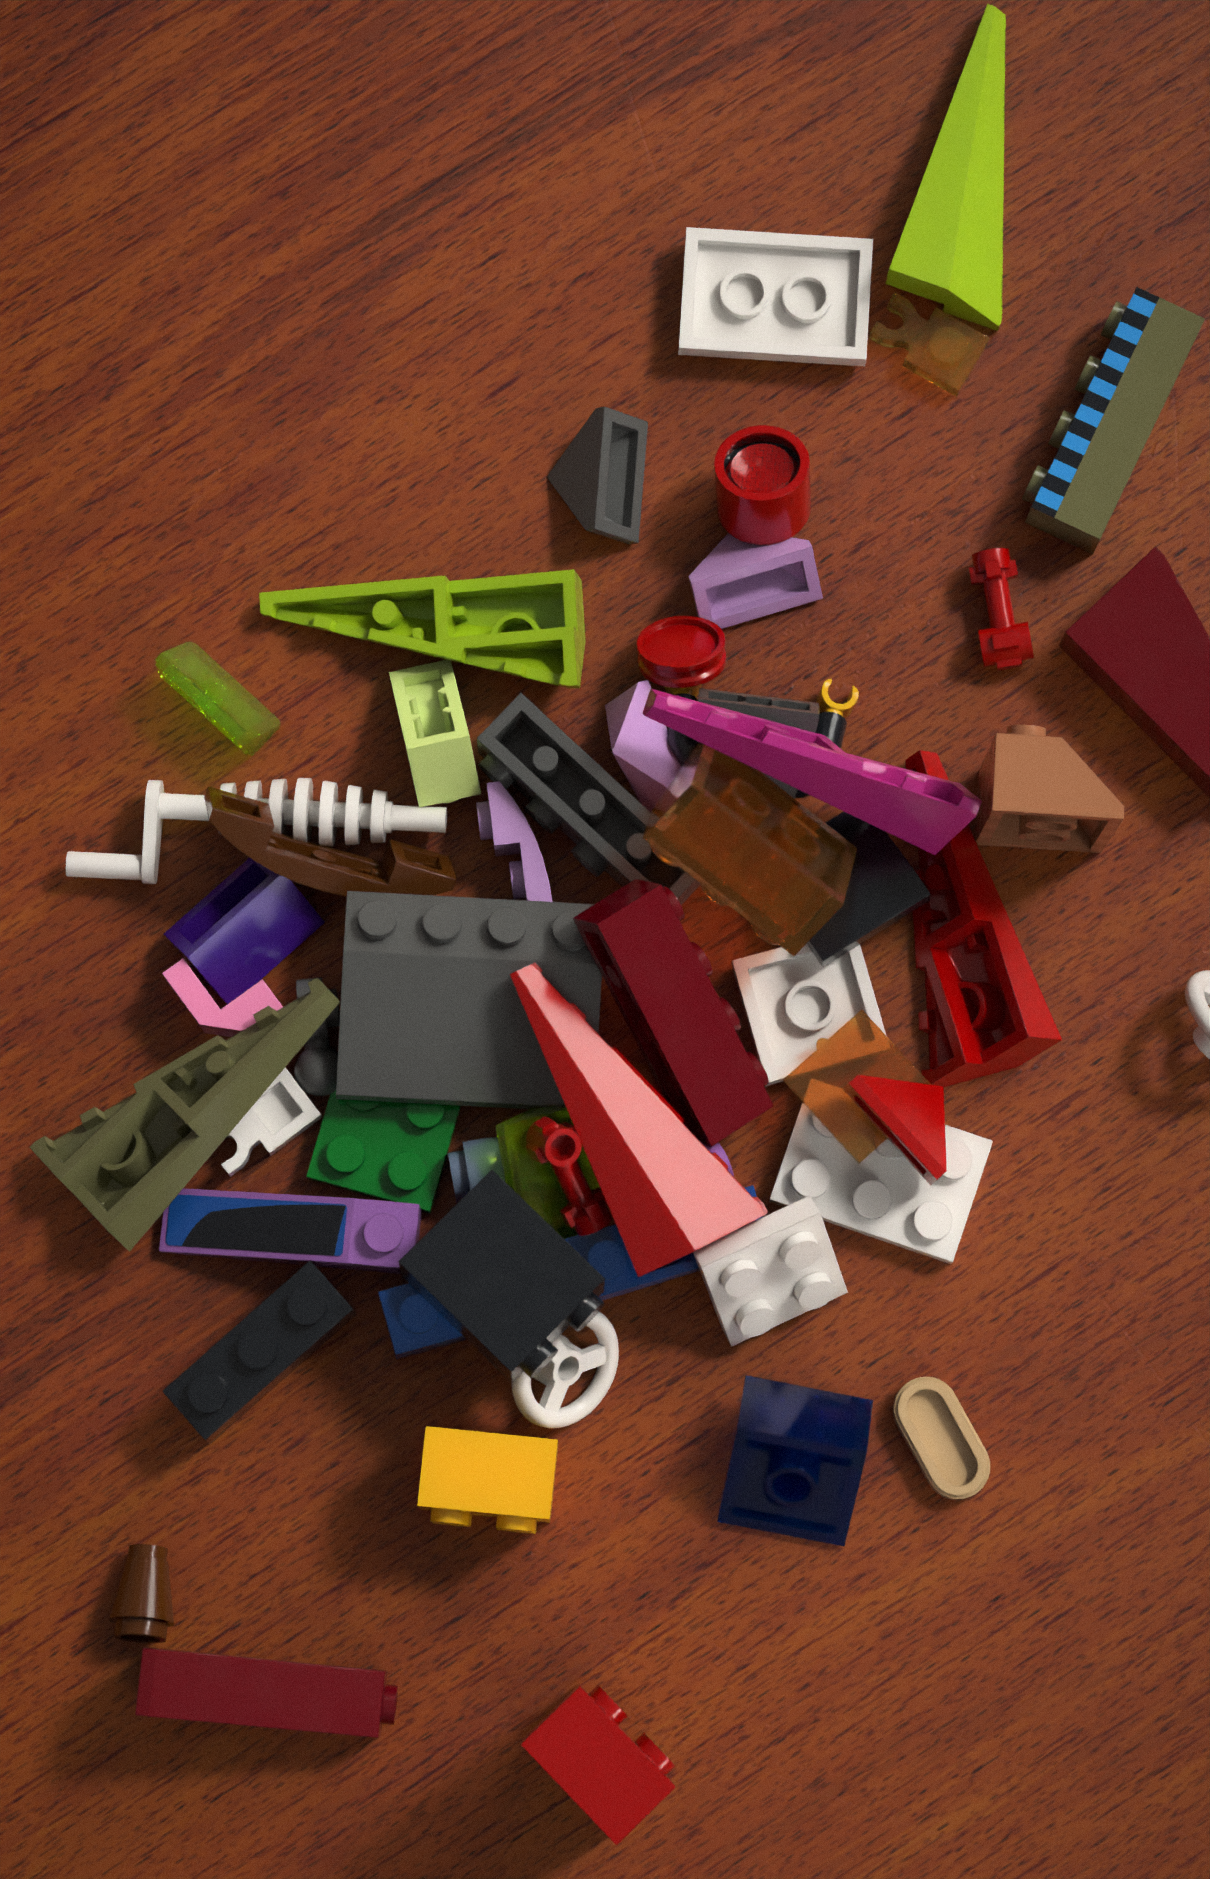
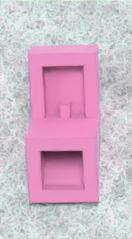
[162,958,283,1037]

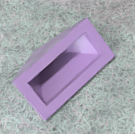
[688,533,823,629]
[605,680,695,819]

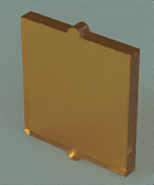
[783,1009,931,1164]

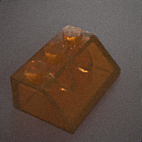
[643,742,857,956]

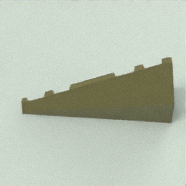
[29,978,340,1252]

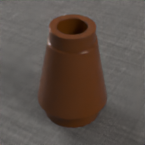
[109,1544,174,1643]

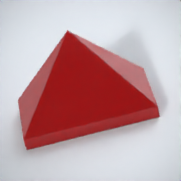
[843,1075,947,1186]

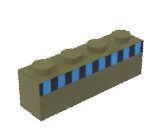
[1022,287,1205,554]

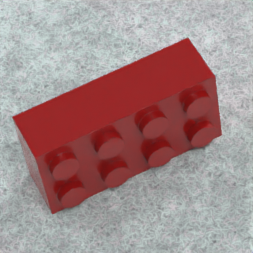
[520,1684,676,1846]

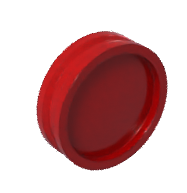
[637,616,726,688]

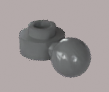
[294,977,340,1096]

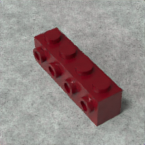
[573,879,774,1147]

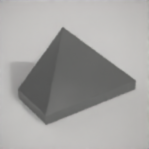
[547,407,648,545]

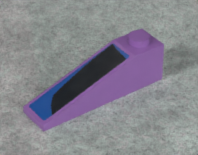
[159,1188,422,1274]

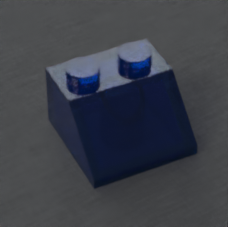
[717,1375,873,1546]

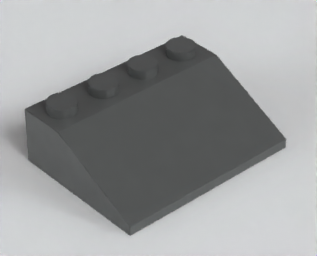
[336,891,602,1111]

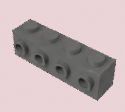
[477,693,708,905]

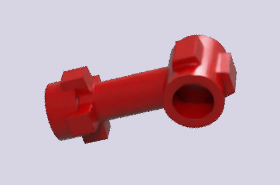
[969,548,1034,671]
[525,1116,612,1236]

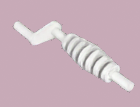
[66,778,447,884]

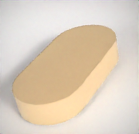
[893,1377,990,1500]

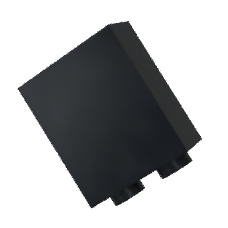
[398,1170,605,1383]

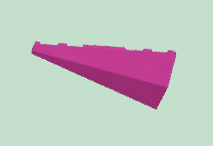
[642,689,982,855]

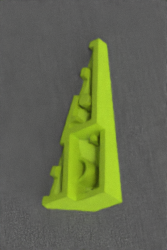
[886,4,1006,331]
[259,569,586,688]

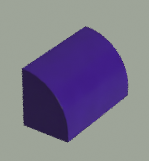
[164,858,325,1004]

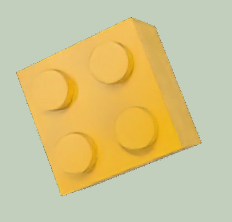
[417,1426,558,1534]

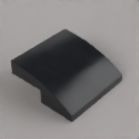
[753,812,931,967]

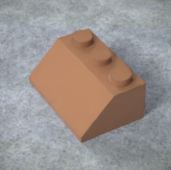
[975,725,1124,853]

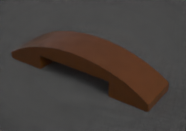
[204,786,456,896]

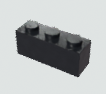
[162,1261,357,1443]

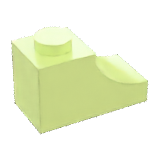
[389,660,481,808]

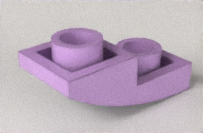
[476,782,553,902]

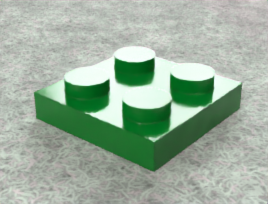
[306,1091,461,1214]

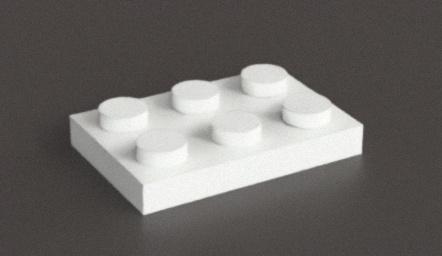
[678,227,873,367]
[769,1079,993,1264]

